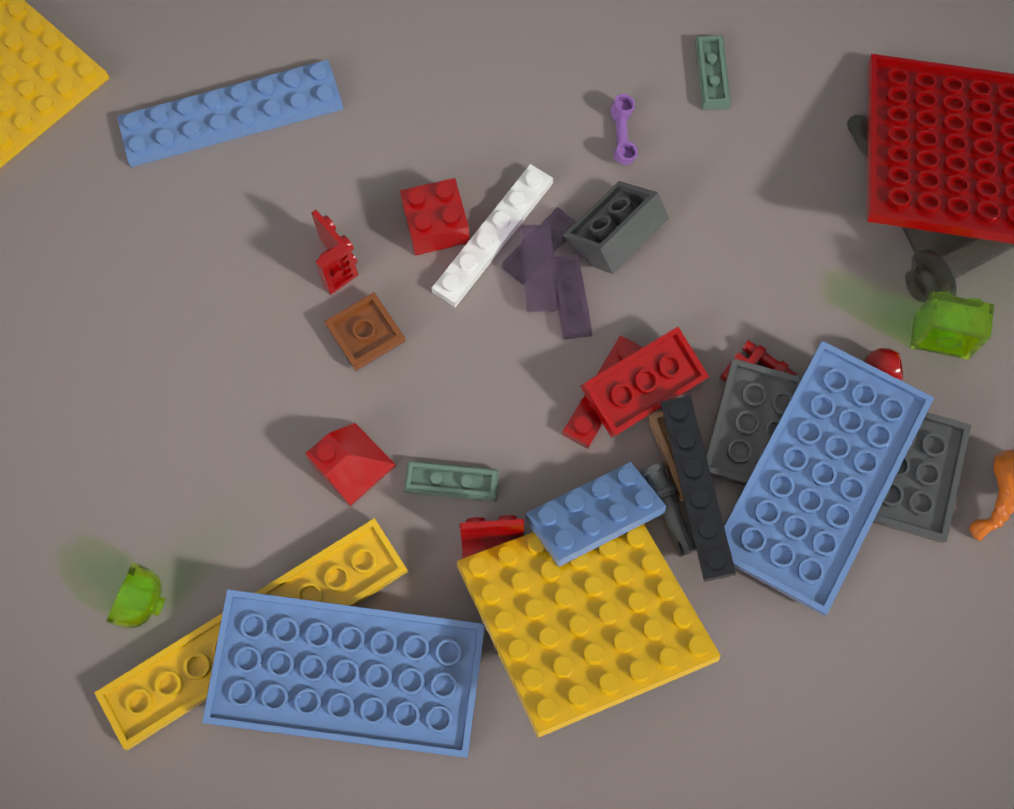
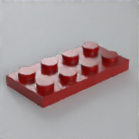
[580,327,709,438]

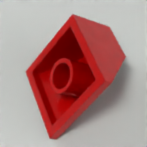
[305,423,396,506]

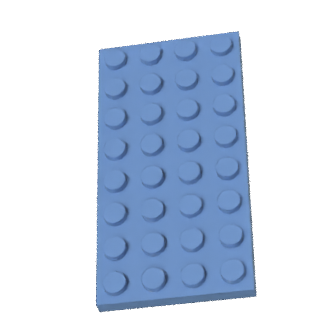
[724,341,934,616]
[202,589,485,758]

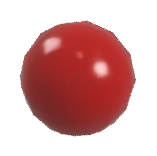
[864,348,903,380]

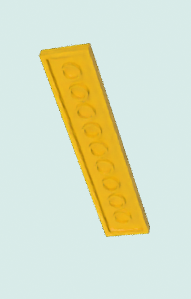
[94,518,408,750]

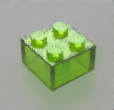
[910,292,994,360]

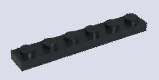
[660,395,736,582]

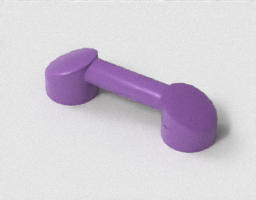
[610,94,638,165]

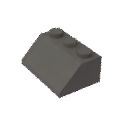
[563,181,669,274]

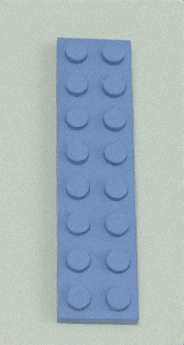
[117,60,343,167]

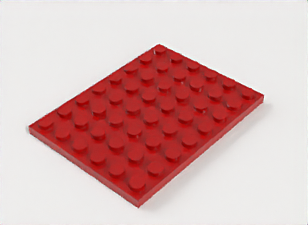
[867,54,1014,244]

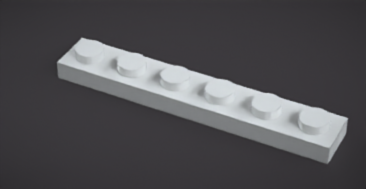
[431,164,553,308]

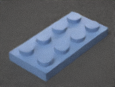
[525,462,666,567]

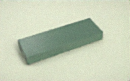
[695,35,731,110]
[404,461,499,502]

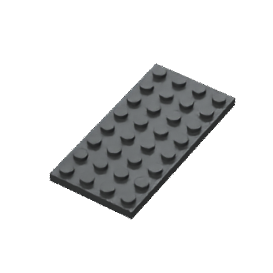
[706,358,971,543]

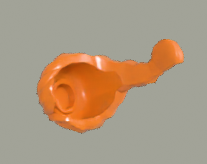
[969,449,1014,541]

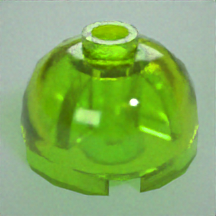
[106,562,166,629]

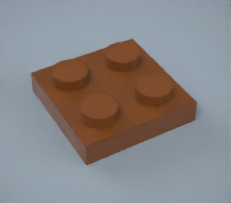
[324,292,405,371]

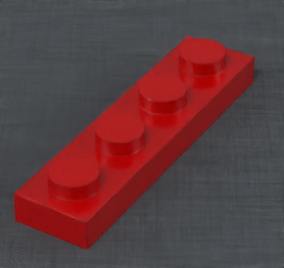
[562,335,643,449]

